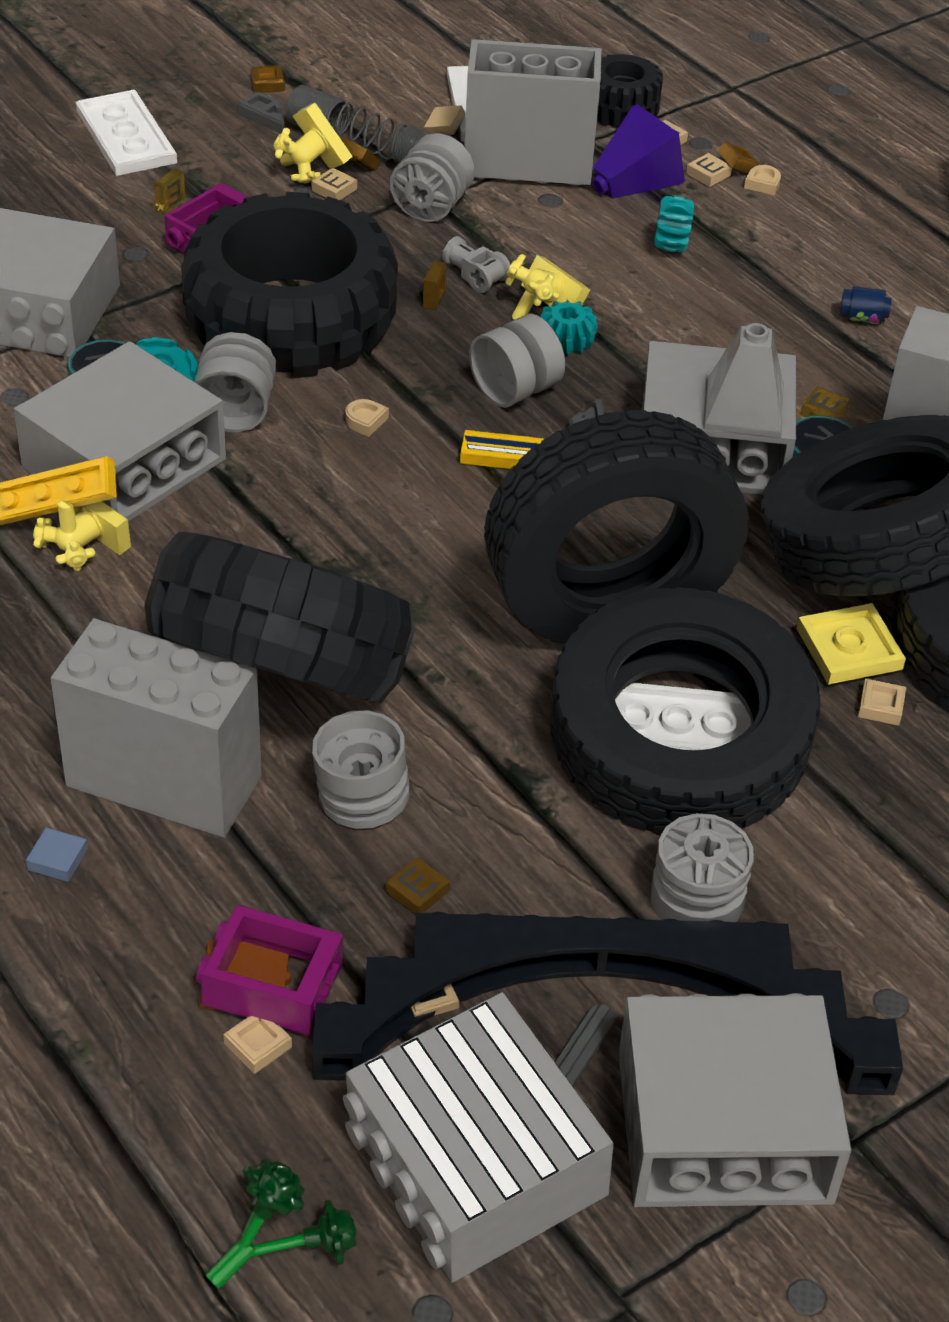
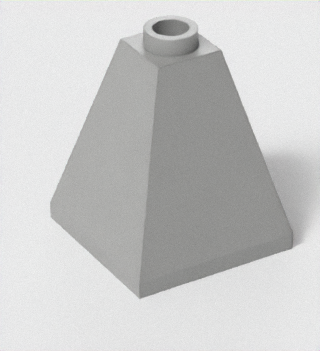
[704,323,784,438]

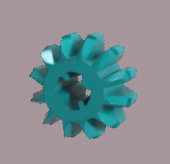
[654,195,694,252]
[540,299,598,355]

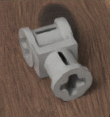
[442,236,510,293]

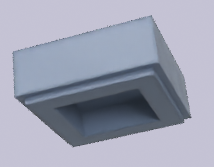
[26,828,88,882]

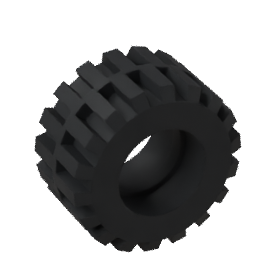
[597,54,663,127]

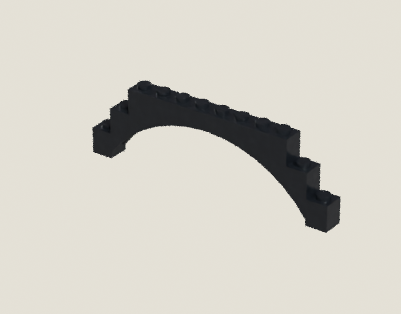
[313,912,903,1095]

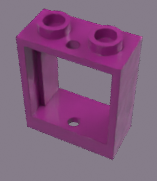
[164,183,247,254]
[196,905,343,1036]

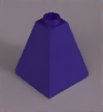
[592,104,685,199]

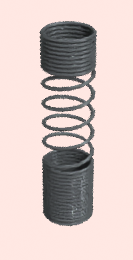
[286,85,431,165]

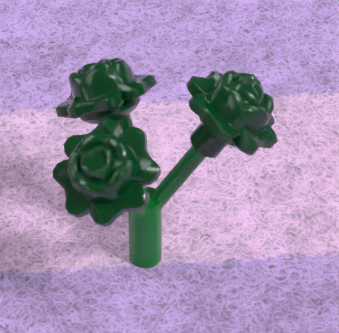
[205,1158,356,1289]

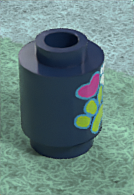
[840,286,892,324]

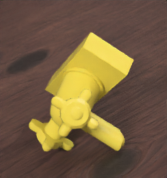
[273,102,353,184]
[506,254,590,320]
[33,500,131,572]

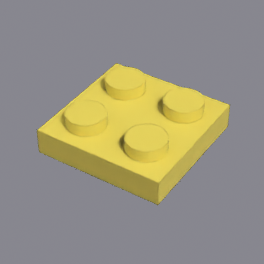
[796,603,906,685]

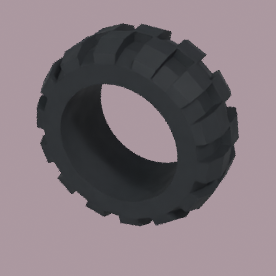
[181,192,398,377]
[144,531,415,703]

